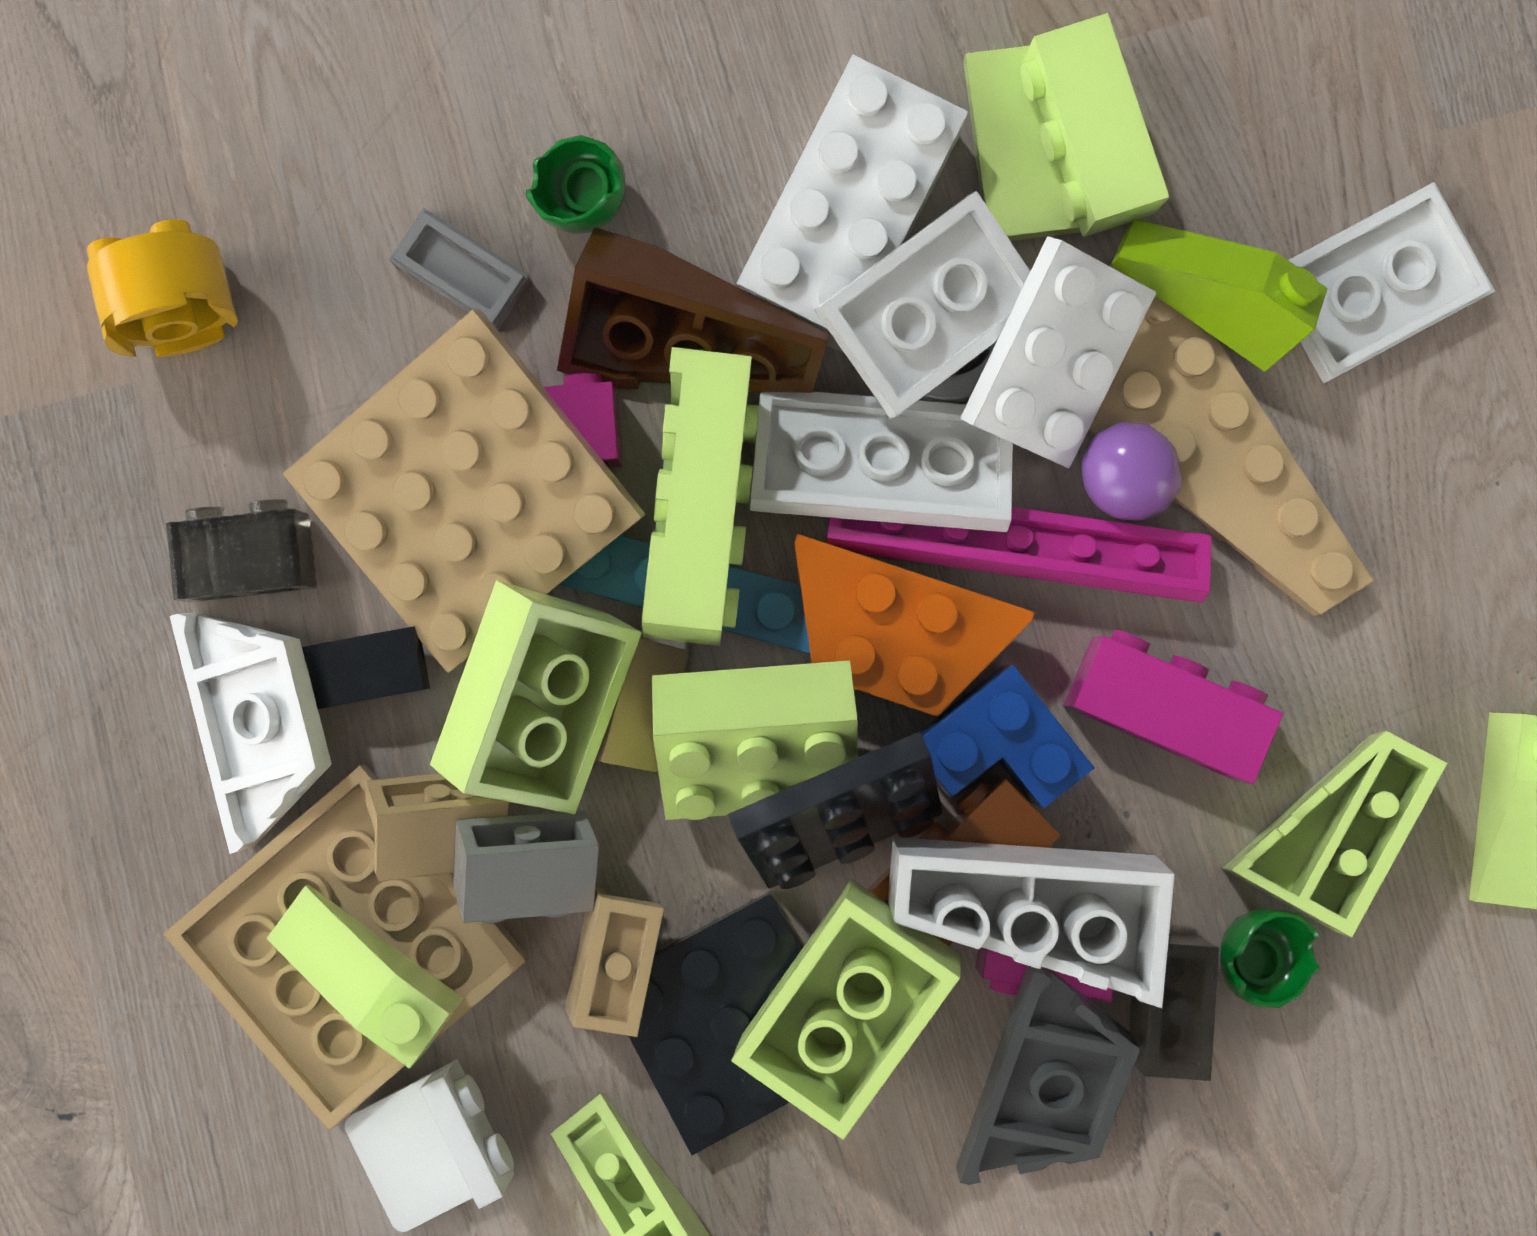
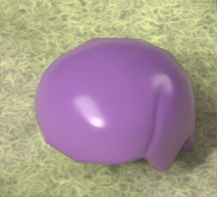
[1081,422,1183,521]

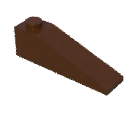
[557,227,830,393]

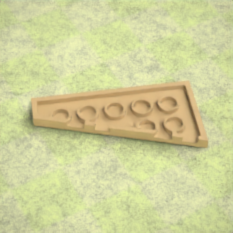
[1088,296,1374,616]

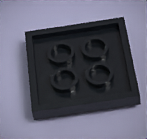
[727,731,943,889]
[628,891,802,1155]

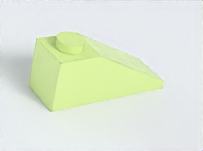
[1469,712,1537,909]
[267,884,464,1069]
[551,1094,710,1236]

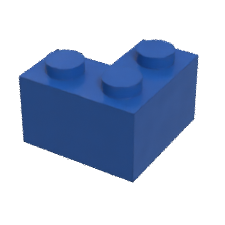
[920,665,1095,809]

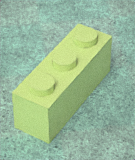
[1020,13,1170,237]

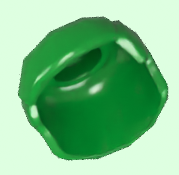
[526,135,626,234]
[1220,908,1320,1008]

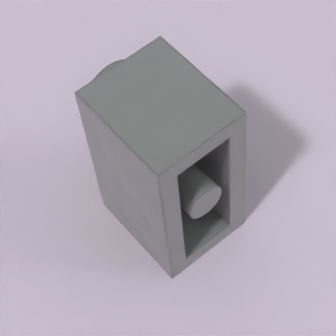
[453,811,599,924]

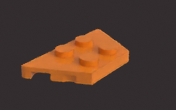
[794,534,1035,717]

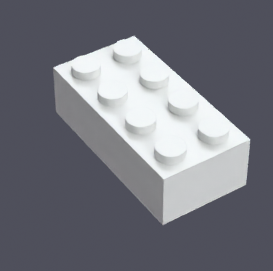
[736,54,968,354]

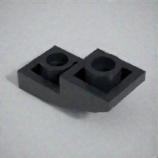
[302,626,430,709]

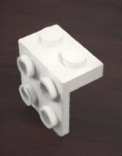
[345,1059,514,1232]

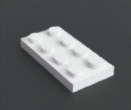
[750,392,1013,532]

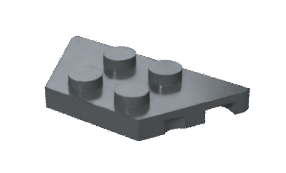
[956,965,1140,1185]

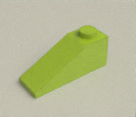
[1111,219,1328,372]

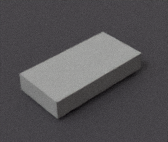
[389,208,531,331]

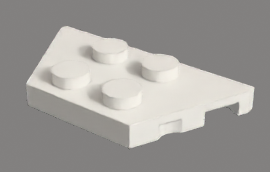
[170,612,332,854]

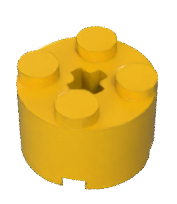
[87,219,238,357]

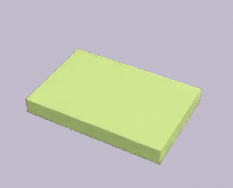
[963,46,1081,241]

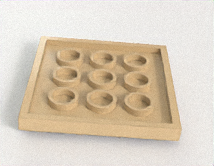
[282,309,646,673]
[163,764,529,1131]

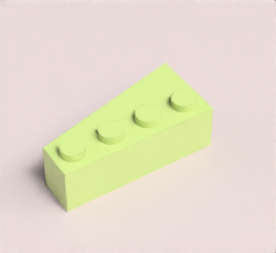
[642,347,759,646]

